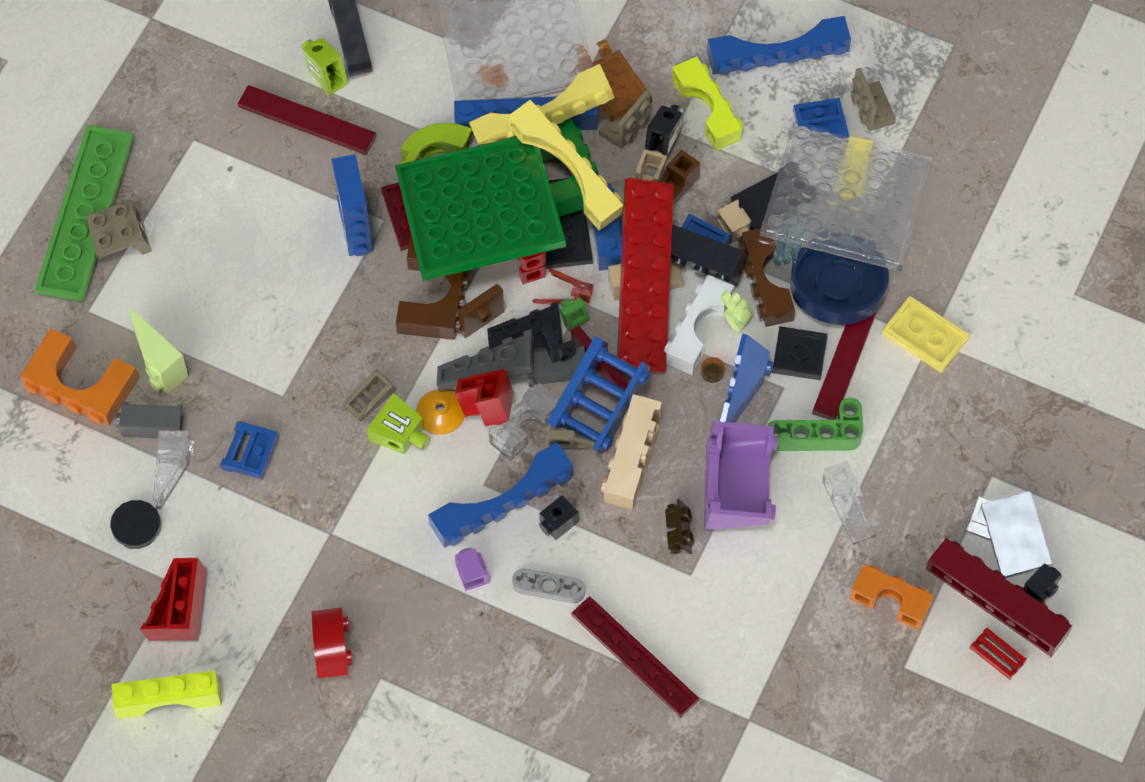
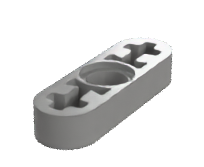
[512,568,585,603]

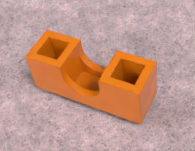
[850,564,934,631]

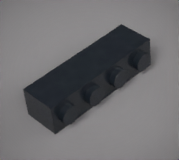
[671,224,748,283]

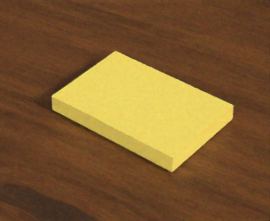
[881,296,970,373]

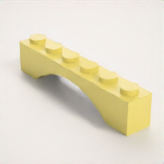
[469,64,615,145]
[507,100,623,231]

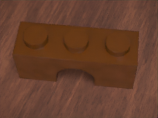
[660,150,700,205]

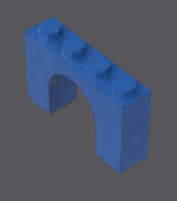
[331,154,373,256]

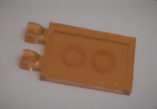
[576,39,653,122]

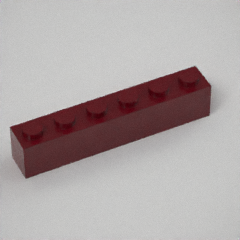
[926,538,1073,658]

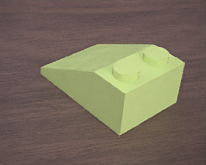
[129,309,188,396]

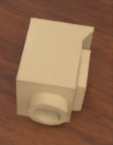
[635,149,667,182]
[717,200,751,243]

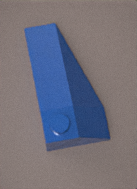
[591,183,623,271]
[720,333,773,423]

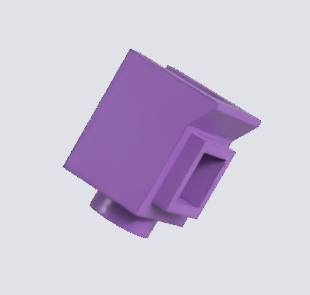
[455,548,489,591]

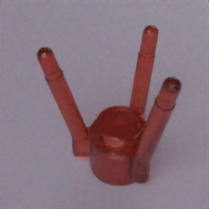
[532,268,594,304]

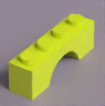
[671,56,743,151]
[112,670,221,719]

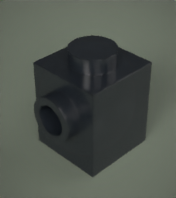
[539,495,579,540]

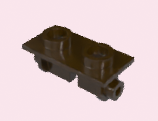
[665,499,694,554]

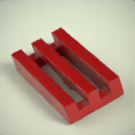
[970,627,1027,680]

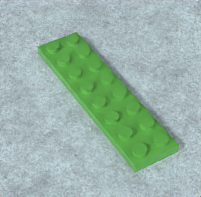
[35,125,134,302]

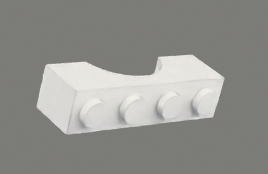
[664,275,734,375]

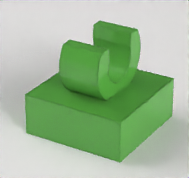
[560,297,590,331]

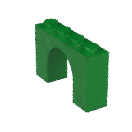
[540,119,598,217]

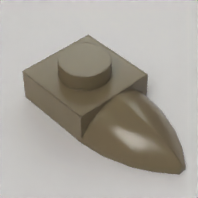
[549,428,596,450]

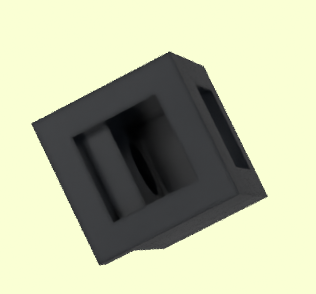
[1023,563,1062,603]

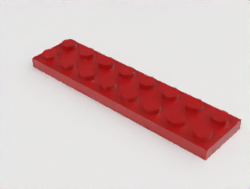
[616,178,674,375]

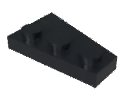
[487,301,562,351]

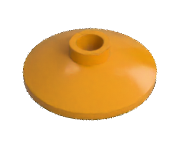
[416,389,465,435]

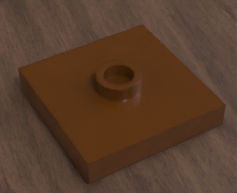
[458,284,504,339]

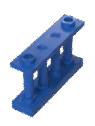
[546,336,651,454]

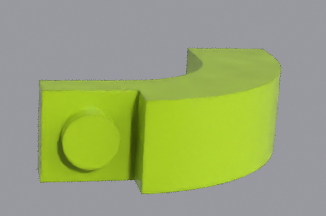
[400,123,473,164]

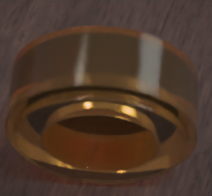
[700,357,725,383]

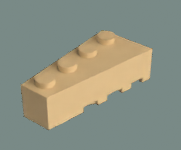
[601,394,662,510]

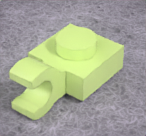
[720,290,754,332]

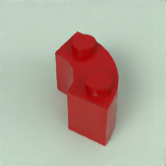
[311,608,353,678]

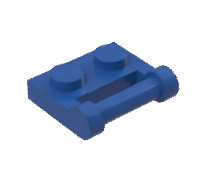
[220,421,279,479]

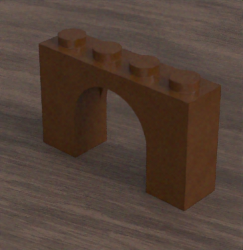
[396,237,469,340]

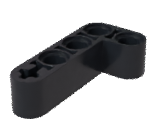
[328,0,372,77]

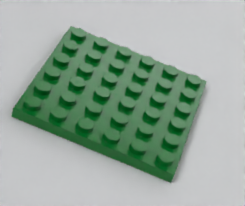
[395,137,566,281]

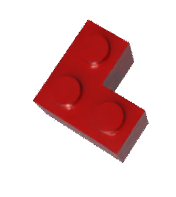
[455,369,514,426]

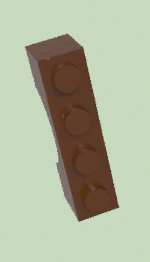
[738,226,795,327]

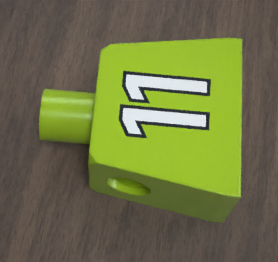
[301,38,348,95]
[367,393,430,454]

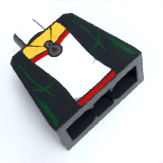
[645,105,683,160]

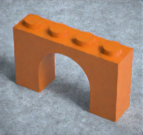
[20,329,139,426]

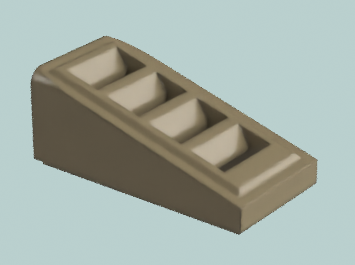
[342,369,397,422]

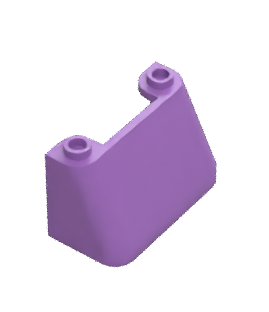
[704,421,778,530]

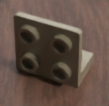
[850,68,896,131]
[599,90,651,149]
[86,199,151,258]

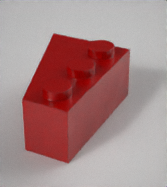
[140,558,206,641]

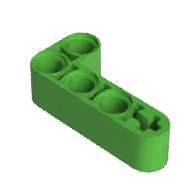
[767,397,863,451]

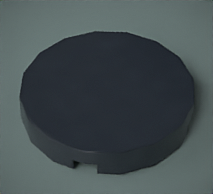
[110,500,161,549]

